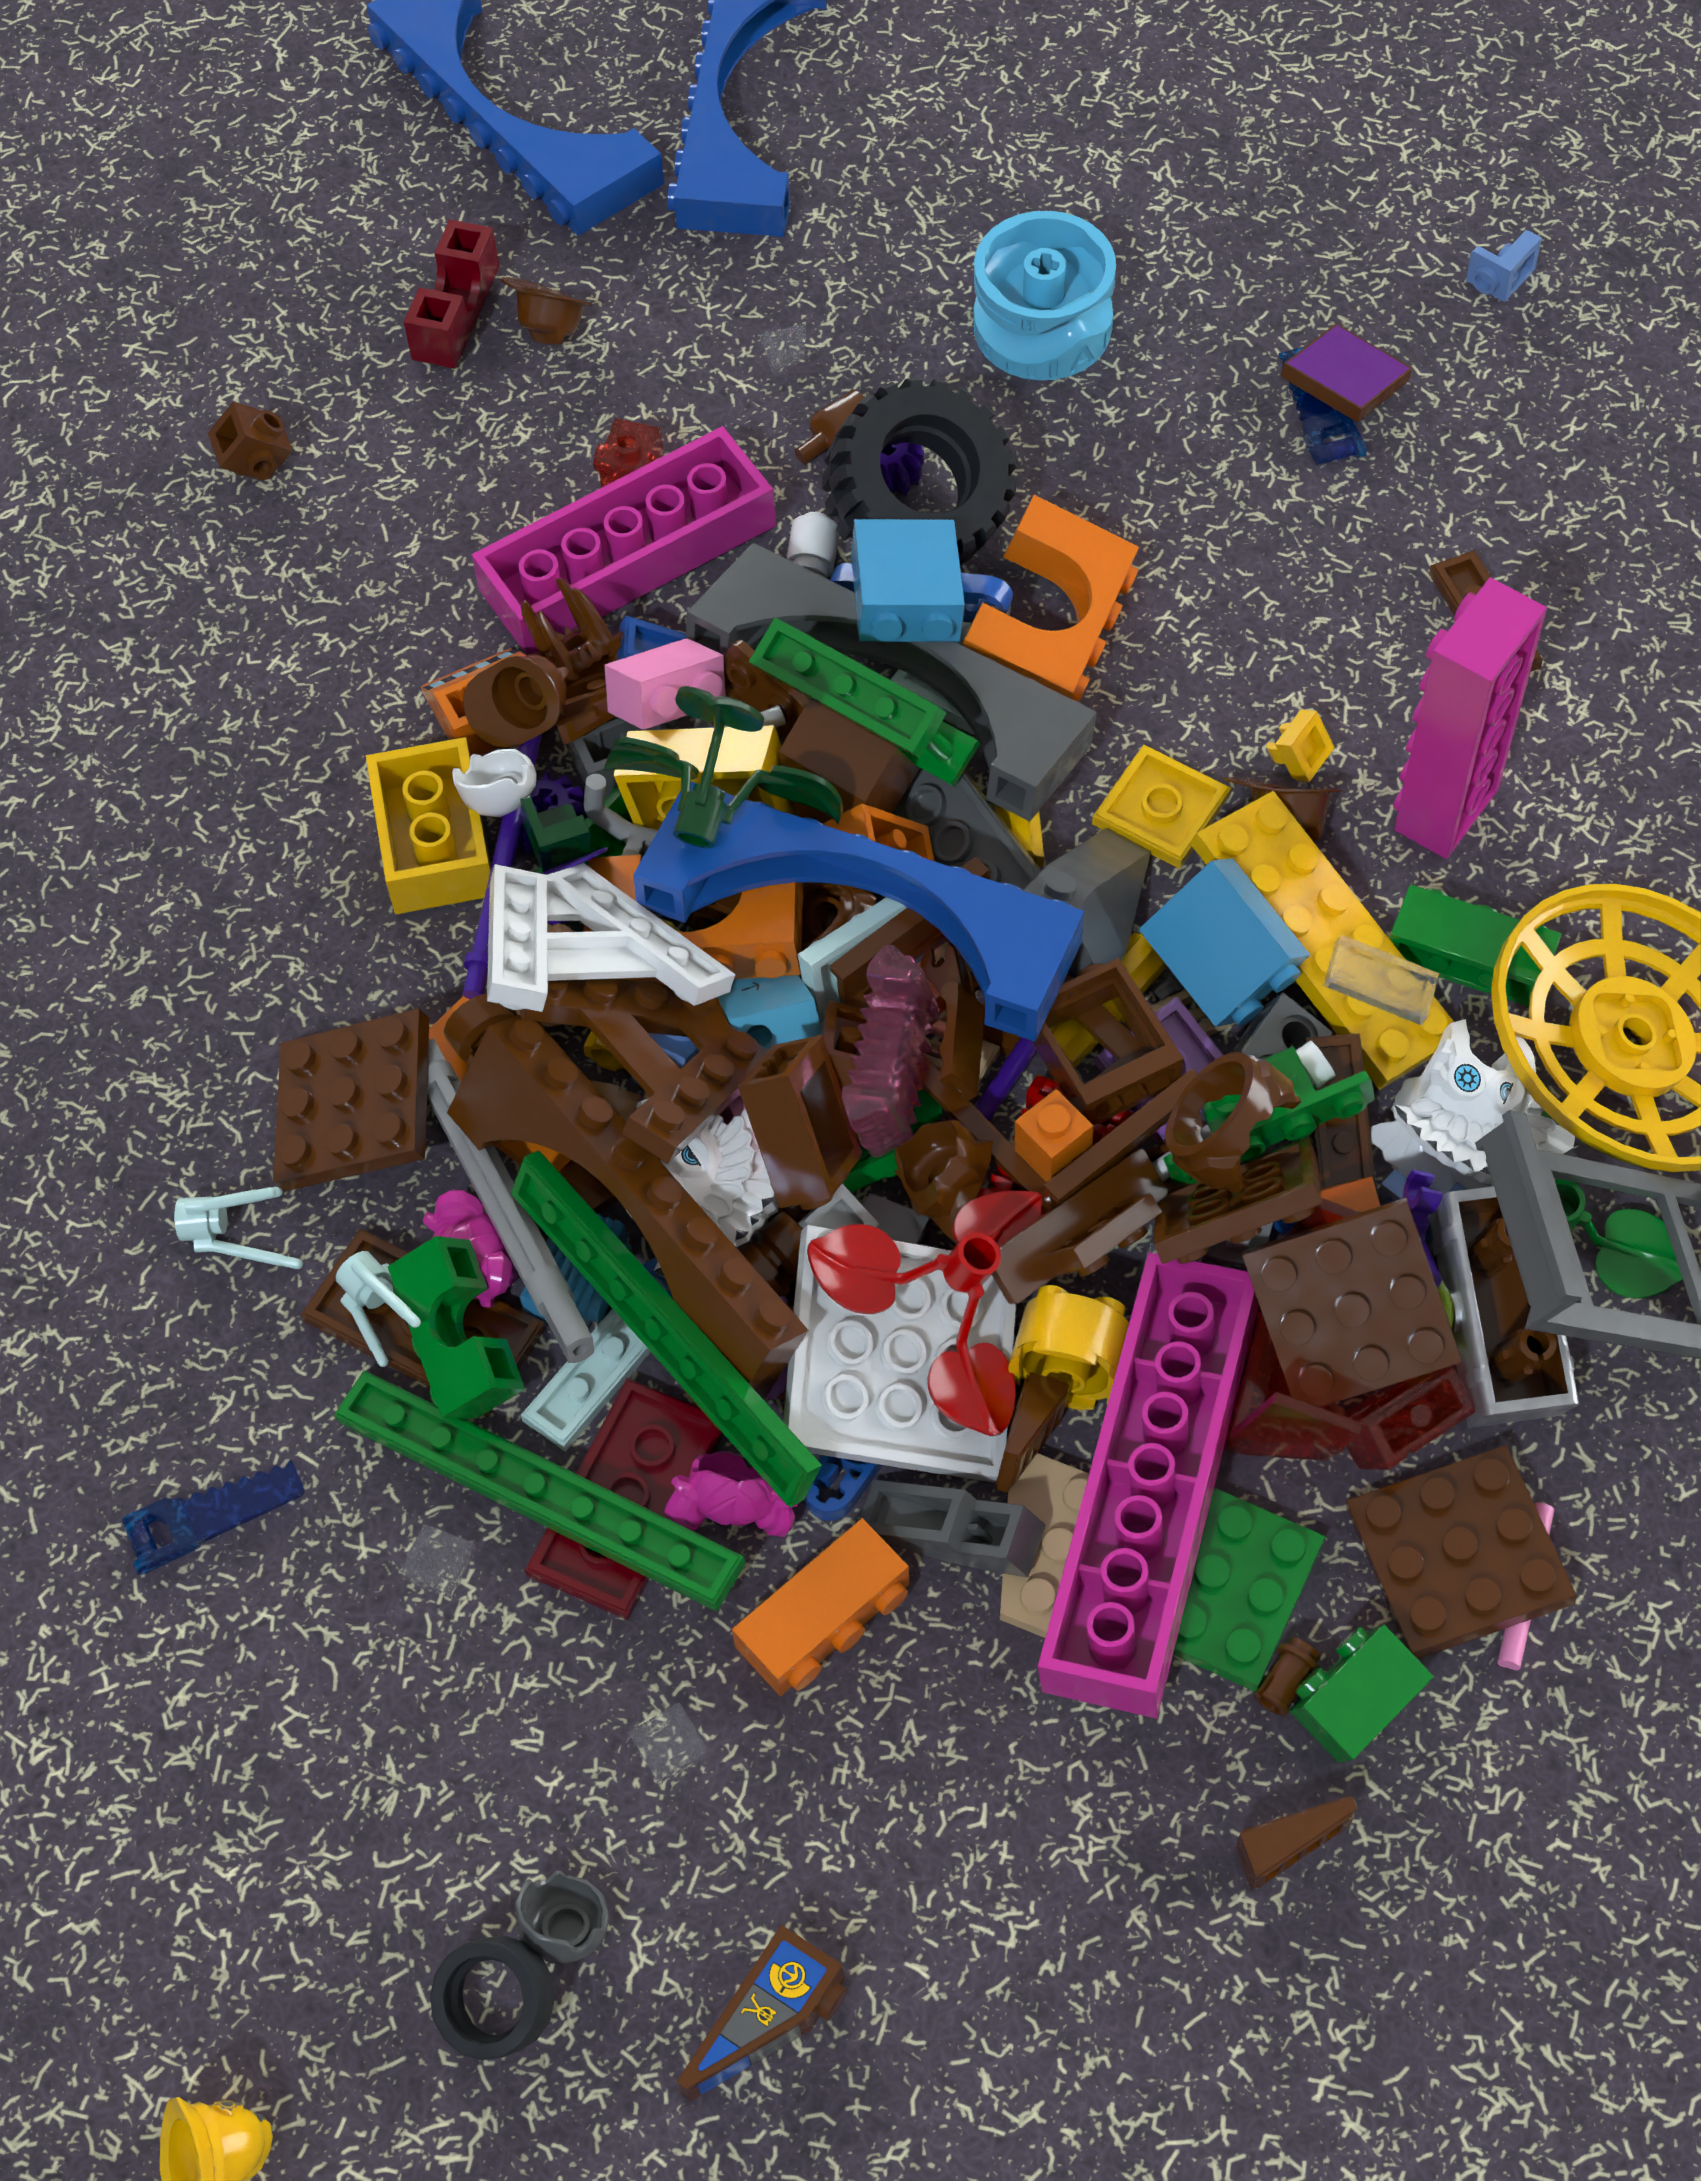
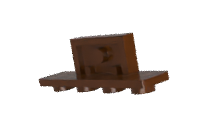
[992,1149,1168,1304]

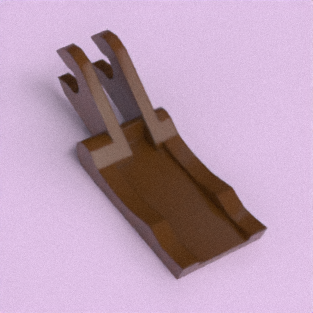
[920,944,984,1102]

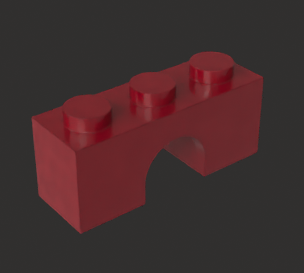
[403,219,500,369]

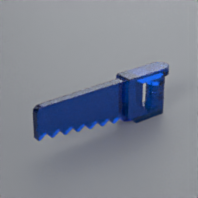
[1278,347,1367,465]
[121,1460,305,1575]

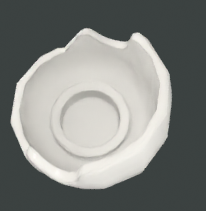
[452,749,537,817]

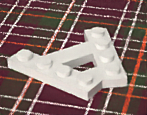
[487,863,735,1012]

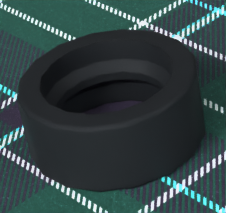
[430,1935,555,2061]

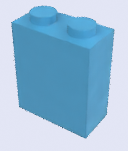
[851,519,965,642]
[1139,858,1311,1027]

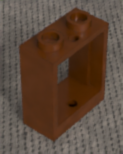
[1031,958,1184,1126]
[738,1035,862,1210]

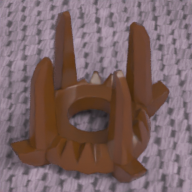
[521,578,624,683]

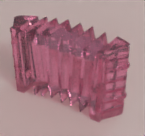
[841,945,940,1157]

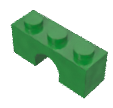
[387,1236,525,1419]

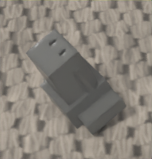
[1149,968,1183,1001]

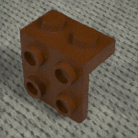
[724,640,809,746]

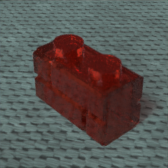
[1334,1366,1476,1470]

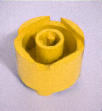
[1008,1285,1129,1410]

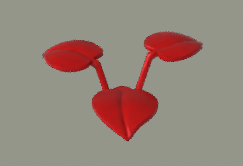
[807,1191,1042,1437]

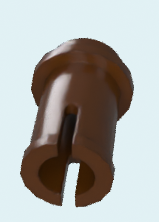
[1253,1637,1321,1717]

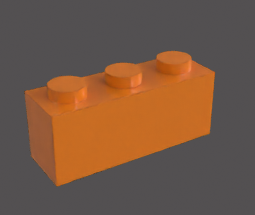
[732,1518,909,1697]

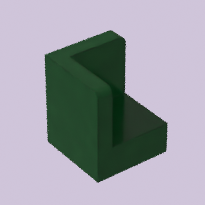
[520,795,591,872]

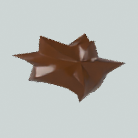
[894,1120,994,1244]

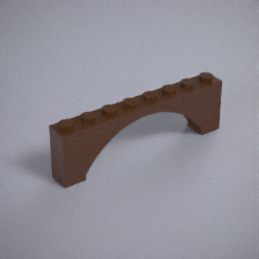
[447,1014,809,1431]

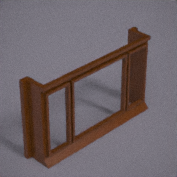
[829,856,1198,1213]

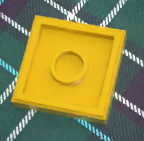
[1092,744,1231,869]

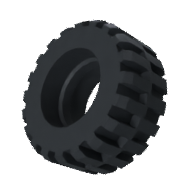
[822,378,1017,566]

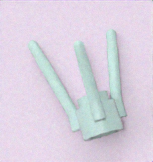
[174,1187,303,1269]
[336,1251,421,1367]

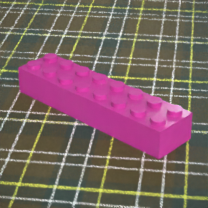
[1038,1252,1259,1719]

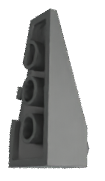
[1023,828,1151,975]

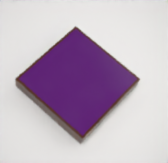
[1281,323,1413,422]

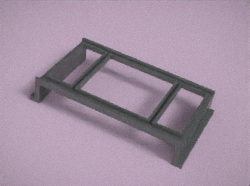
[1475,1110,1701,1359]

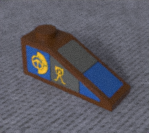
[676,1925,847,2101]

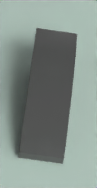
[859,1480,1046,1577]

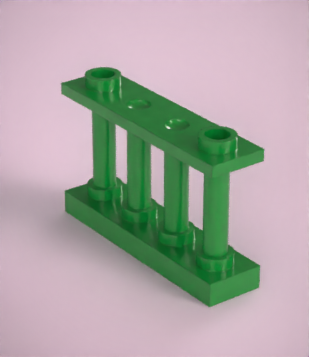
[749,617,980,787]

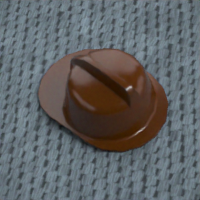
[501,277,593,345]
[463,654,570,748]
[1223,777,1344,841]

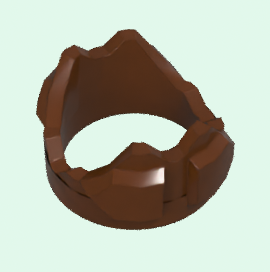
[1165,1052,1301,1193]

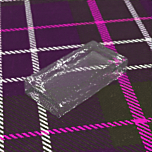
[1323,934,1439,1025]

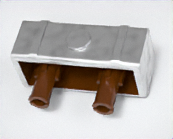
[1429,1186,1579,1428]

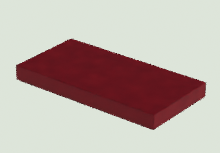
[525,1378,723,1620]

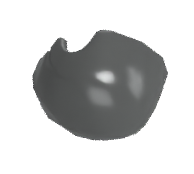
[515,1870,610,1964]

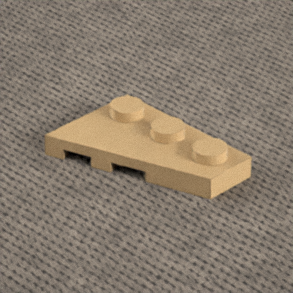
[1000,1453,1089,1638]

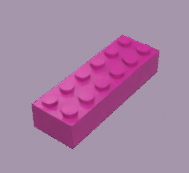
[471,426,776,655]
[1393,577,1547,859]

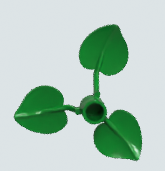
[1541,1110,1683,1299]

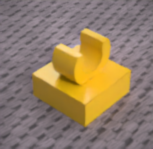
[1266,709,1335,782]

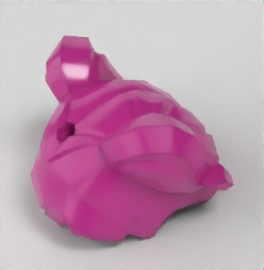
[423,1189,519,1308]
[664,1451,797,1538]

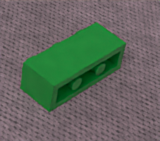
[1390,884,1562,1007]

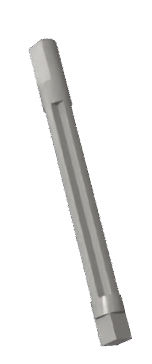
[427,1039,594,1363]

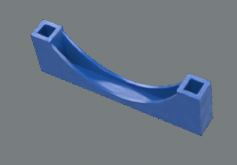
[367,0,664,236]
[668,0,828,237]
[633,782,1084,1042]

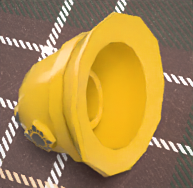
[160,2097,273,2181]

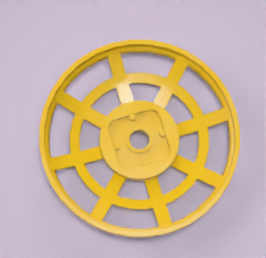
[1491,884,1701,1172]

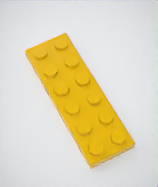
[1190,791,1454,1090]

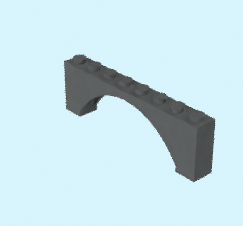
[686,543,1097,822]

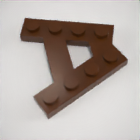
[519,978,768,1164]

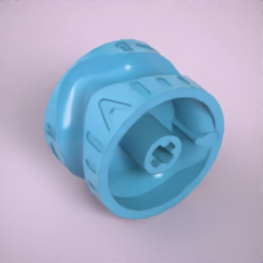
[974,211,1116,380]

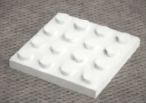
[783,1225,1016,1483]

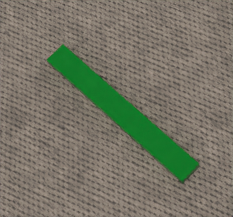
[511,1150,822,1508]
[334,1370,746,1612]

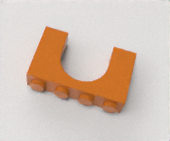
[961,495,1139,702]
[584,854,803,983]

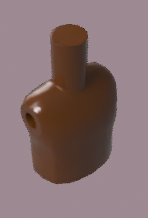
[794,389,865,465]

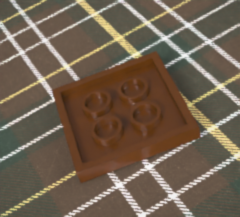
[273,1008,429,1190]
[1154,1137,1323,1264]
[1242,1198,1462,1414]
[1346,1445,1577,1659]

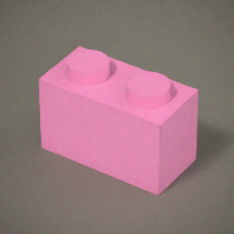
[604,638,726,730]

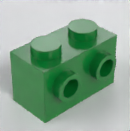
[1289,1624,1434,1763]

